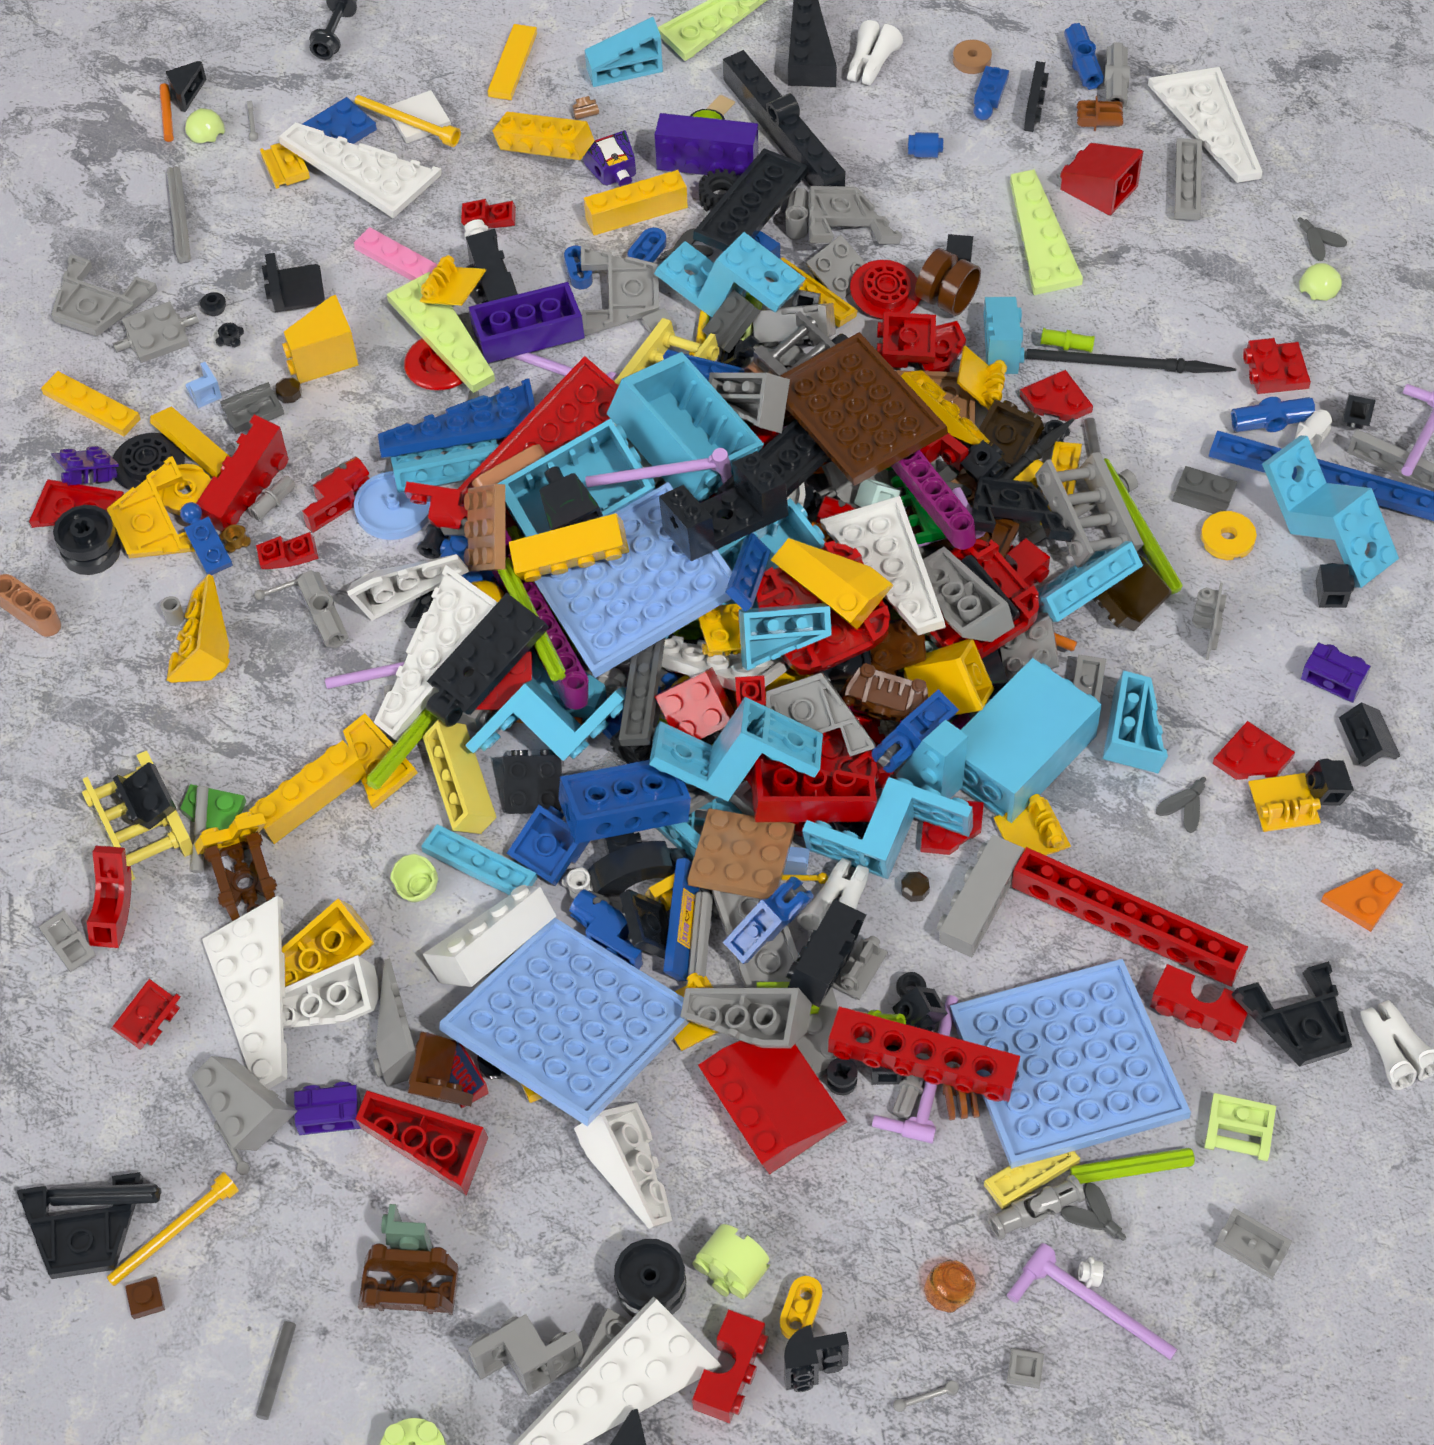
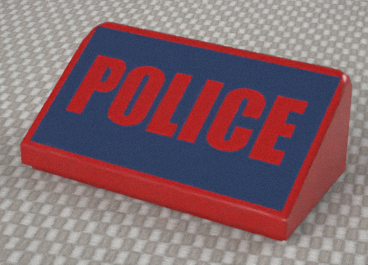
[449,1040,489,1108]

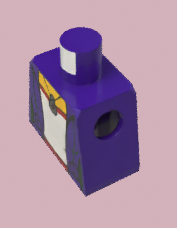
[583,130,636,187]

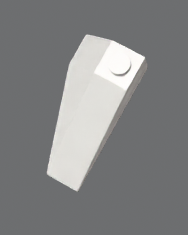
[347,554,469,621]
[283,955,381,1028]
[574,1102,672,1229]

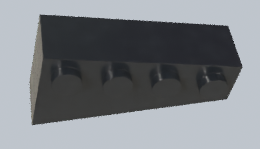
[788,0,837,87]

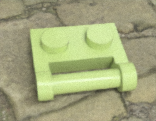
[1204,1093,1276,1162]

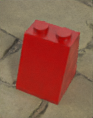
[1060,143,1144,216]

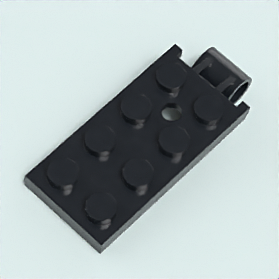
[426,593,549,727]

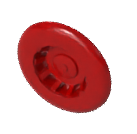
[850,259,920,319]
[404,338,463,390]

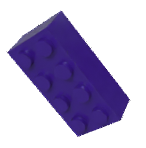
[654,113,759,176]
[468,282,585,363]

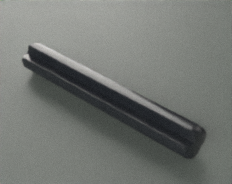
[47,1184,162,1206]

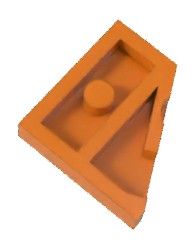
[1321,869,1403,932]

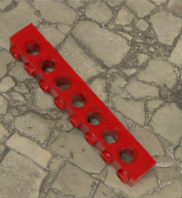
[1011,847,1248,987]

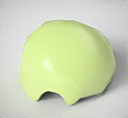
[185,108,225,143]
[1299,263,1342,301]
[390,854,438,903]

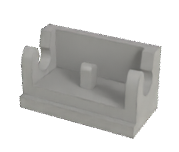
[1214,1208,1292,1280]

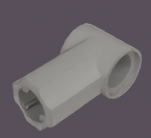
[785,188,809,239]

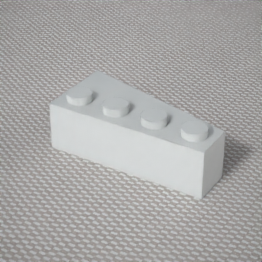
[423,885,556,987]

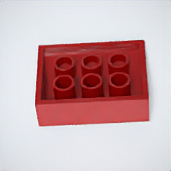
[698,1040,847,1175]

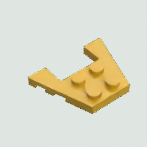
[107,456,195,559]

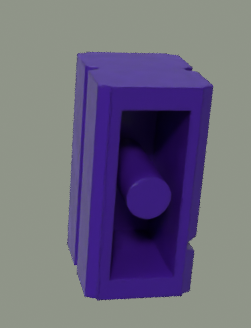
[1301,642,1371,703]
[294,1082,361,1135]

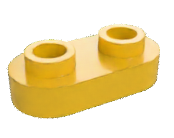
[780,1276,822,1339]

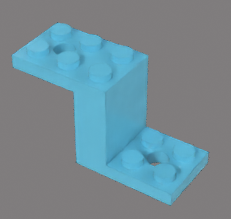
[654,232,806,318]
[1262,435,1399,588]
[465,679,626,761]
[649,697,823,801]
[802,777,973,879]

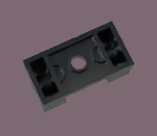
[659,451,789,561]

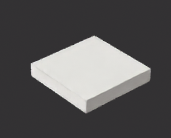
[389,90,451,144]

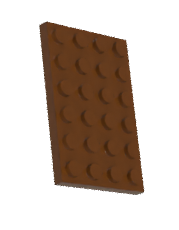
[780,332,948,486]

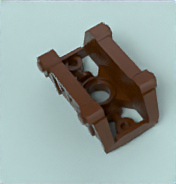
[838,663,928,723]
[204,831,277,922]
[358,1243,459,1315]

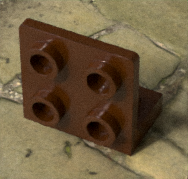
[870,619,926,676]
[408,1032,473,1107]

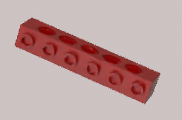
[828,1006,1020,1102]

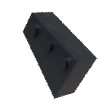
[466,229,518,304]
[786,899,867,1007]

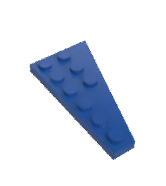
[378,378,535,458]

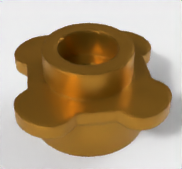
[220,525,251,553]

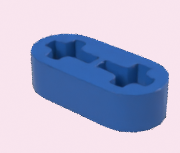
[564,245,593,290]

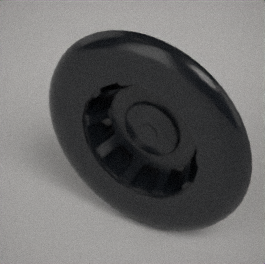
[112,433,185,490]

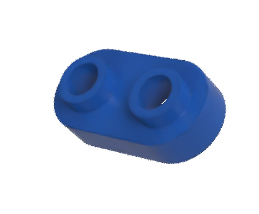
[628,227,667,263]

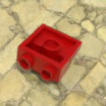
[876,312,936,368]
[1243,338,1311,394]

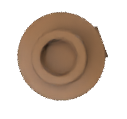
[572,96,599,120]

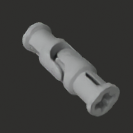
[987,1175,1085,1240]

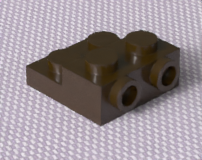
[970,399,1045,467]

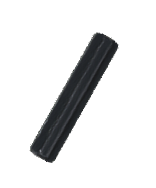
[961,555,1020,622]

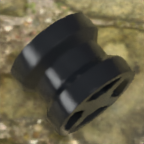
[827,1058,858,1096]

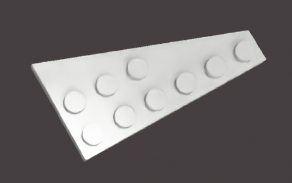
[1148,67,1262,183]
[279,122,441,218]
[820,496,946,635]
[374,565,498,741]
[661,636,790,691]
[202,896,287,1090]
[513,1297,722,1445]

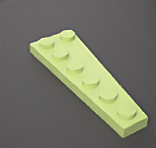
[658,0,767,61]
[1010,169,1083,295]
[387,272,495,393]

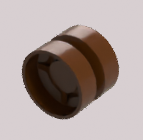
[915,248,981,316]

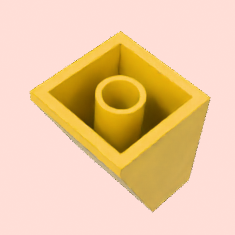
[282,295,359,384]
[904,639,994,715]

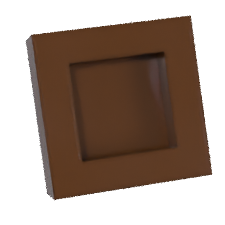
[125,1276,165,1320]

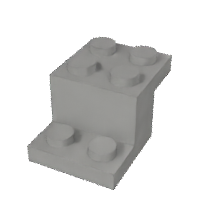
[468,1314,584,1396]

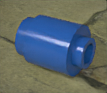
[908,132,943,158]

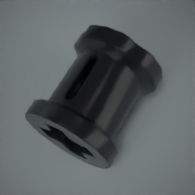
[417,523,449,559]

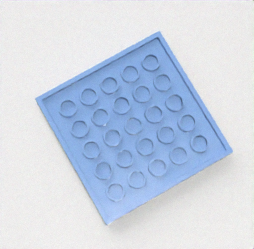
[534,482,732,678]
[439,918,690,1126]
[950,959,1191,1169]

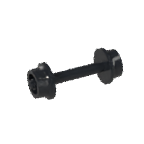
[309,0,357,60]

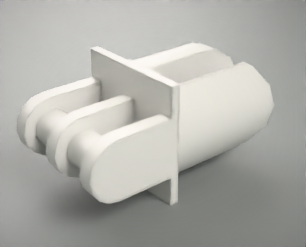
[1295,409,1332,453]

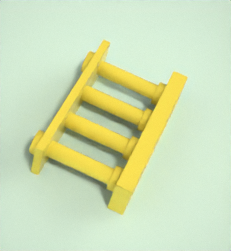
[614,318,720,385]
[82,751,193,881]

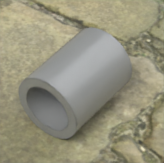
[160,596,185,626]

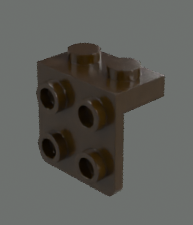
[1092,555,1172,631]

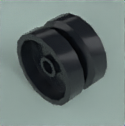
[53,505,121,575]
[614,1239,687,1317]

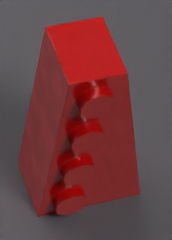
[196,414,289,532]
[751,755,877,822]
[356,1090,488,1196]

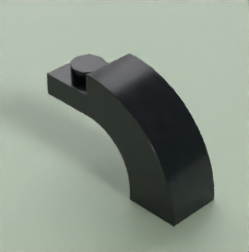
[588,841,688,896]

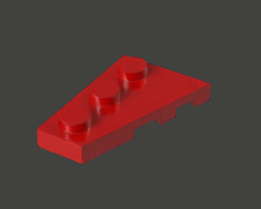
[29,479,124,528]

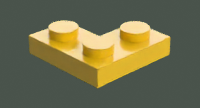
[195,812,266,855]

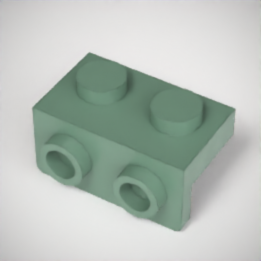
[381,1204,433,1251]

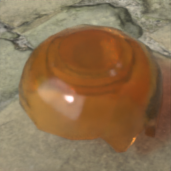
[924,1259,977,1313]

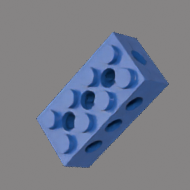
[559,760,691,844]

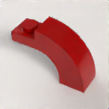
[87,845,132,948]

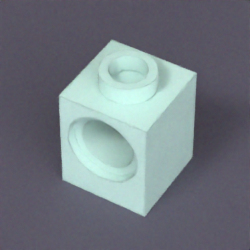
[854,479,900,507]

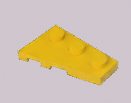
[343,713,418,810]

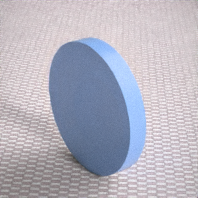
[354,471,430,540]

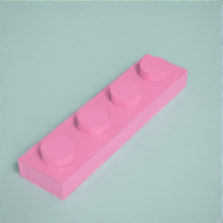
[354,227,438,281]

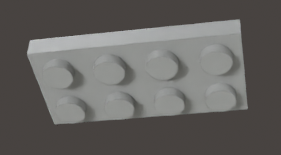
[712,890,798,988]

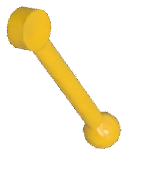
[782,872,828,884]

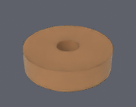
[953,40,992,74]

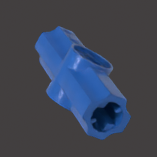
[1064,23,1104,90]
[1231,397,1315,432]

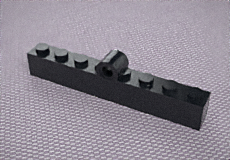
[723,50,846,187]

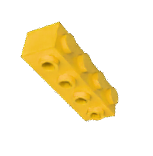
[492,111,595,160]
[584,170,688,236]
[509,513,629,582]
[249,740,367,844]

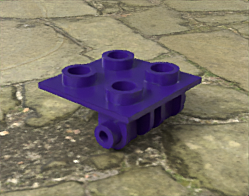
[51,446,119,485]

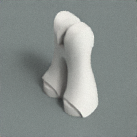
[847,20,903,85]
[797,858,869,932]
[1360,1000,1434,1090]

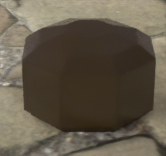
[276,377,302,403]
[901,871,930,902]

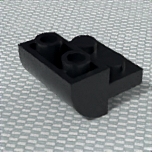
[784,1325,849,1392]

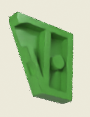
[180,784,246,830]

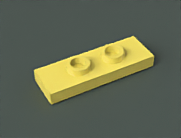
[984,1151,1080,1210]

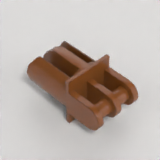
[1077,96,1124,131]
[942,1064,980,1121]

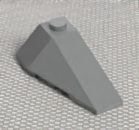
[923,547,1014,642]
[373,958,416,1086]
[680,988,812,1048]

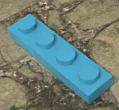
[421,824,537,895]

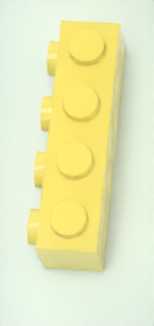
[423,720,497,834]

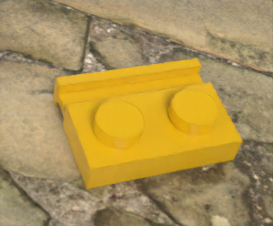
[260,143,310,189]

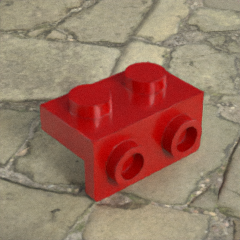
[111,979,181,1050]

